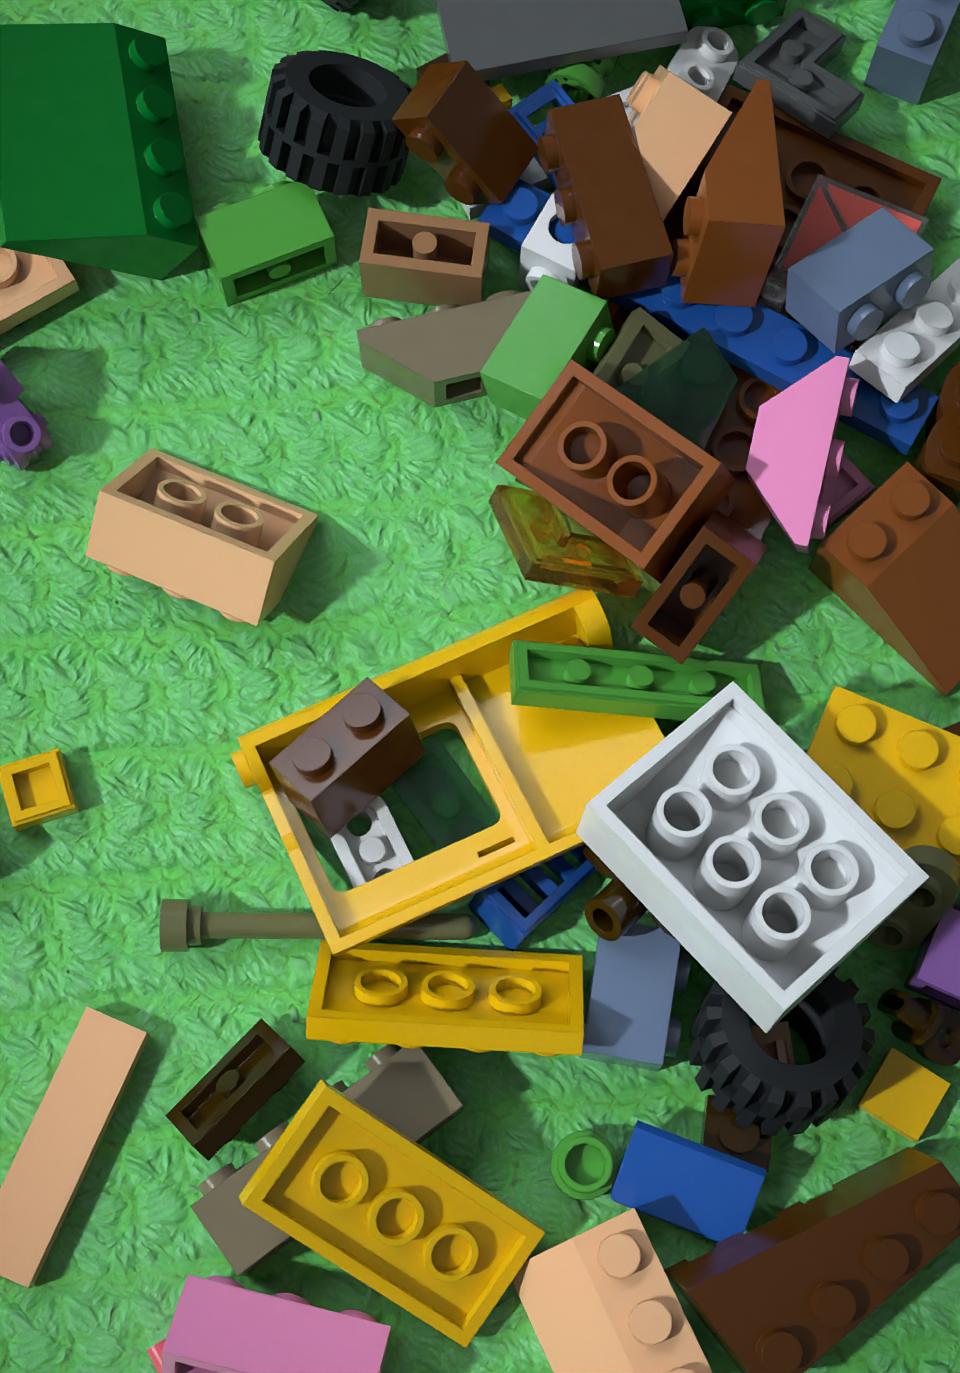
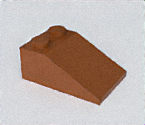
[670,79,785,307]
[496,359,737,583]
[808,461,960,697]

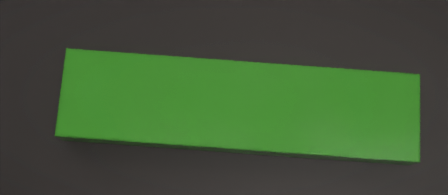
[509,640,768,721]

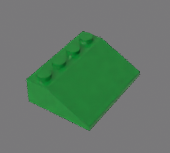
[0,23,199,280]

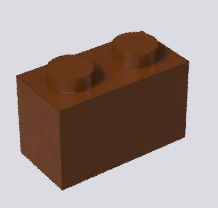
[391,60,538,205]
[630,509,768,665]
[269,677,426,839]

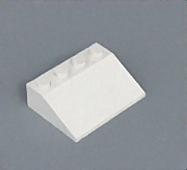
[576,681,929,1033]

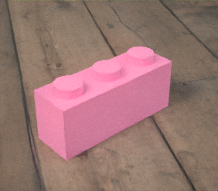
[162,1274,391,1373]

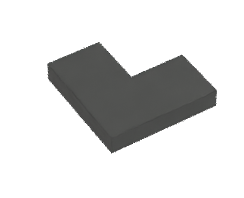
[732,7,865,139]

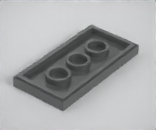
[434,0,688,81]

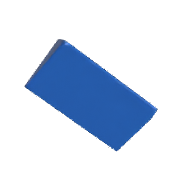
[610,1120,766,1242]

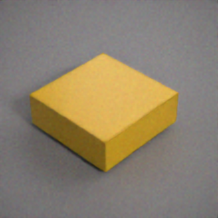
[0,748,79,832]
[855,1047,950,1143]

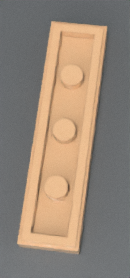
[0,1007,150,1288]

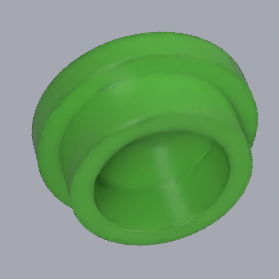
[550,1131,618,1200]

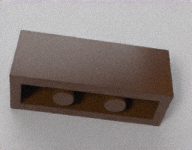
[537,94,674,299]

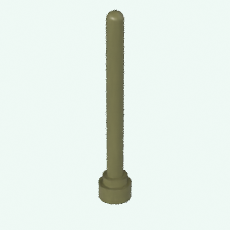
[159,899,477,952]

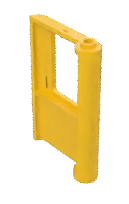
[230,585,665,957]

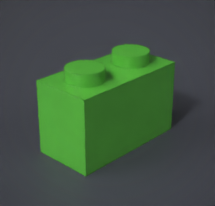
[194,181,338,307]
[480,274,616,419]

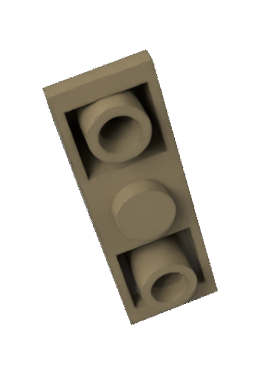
[357,290,532,407]

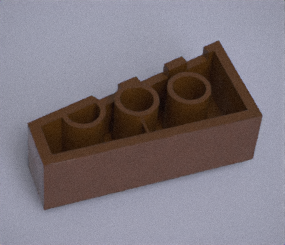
[664,1147,960,1373]

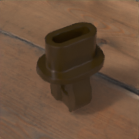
[877,988,960,1066]

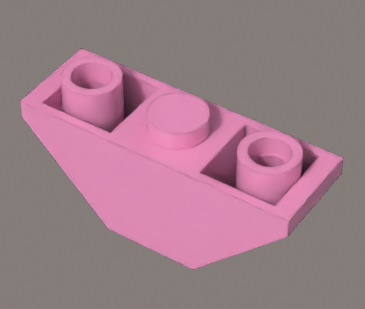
[746,356,859,554]

